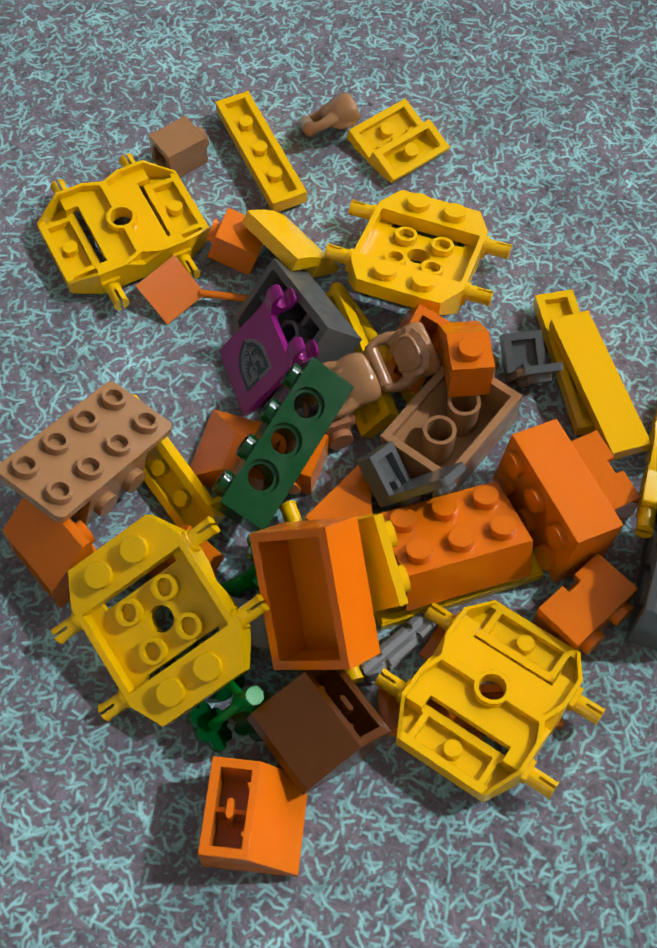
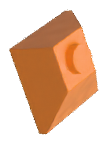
[190,409,283,490]

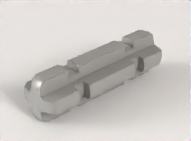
[359,613,435,684]

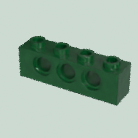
[210,357,354,533]

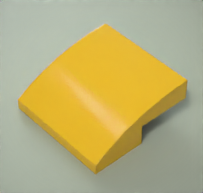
[346,98,450,184]
[242,210,339,278]

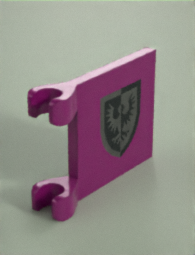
[219,284,319,415]

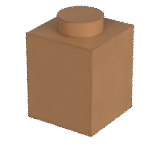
[148,116,209,177]

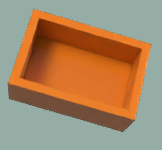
[493,419,624,583]
[378,481,533,611]
[249,516,381,670]

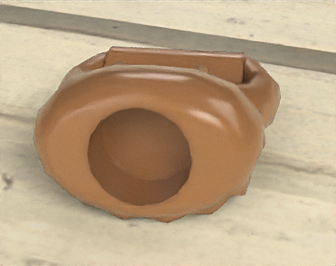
[298,92,360,136]
[364,322,441,392]
[322,352,381,418]

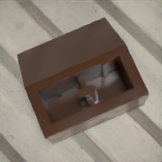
[247,670,391,795]

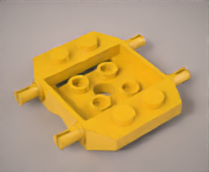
[37,153,210,310]
[324,190,512,315]
[51,514,270,727]
[374,600,606,803]

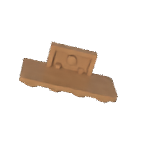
[0,382,172,526]

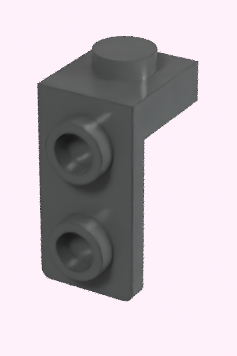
[499,329,563,389]
[357,441,466,508]

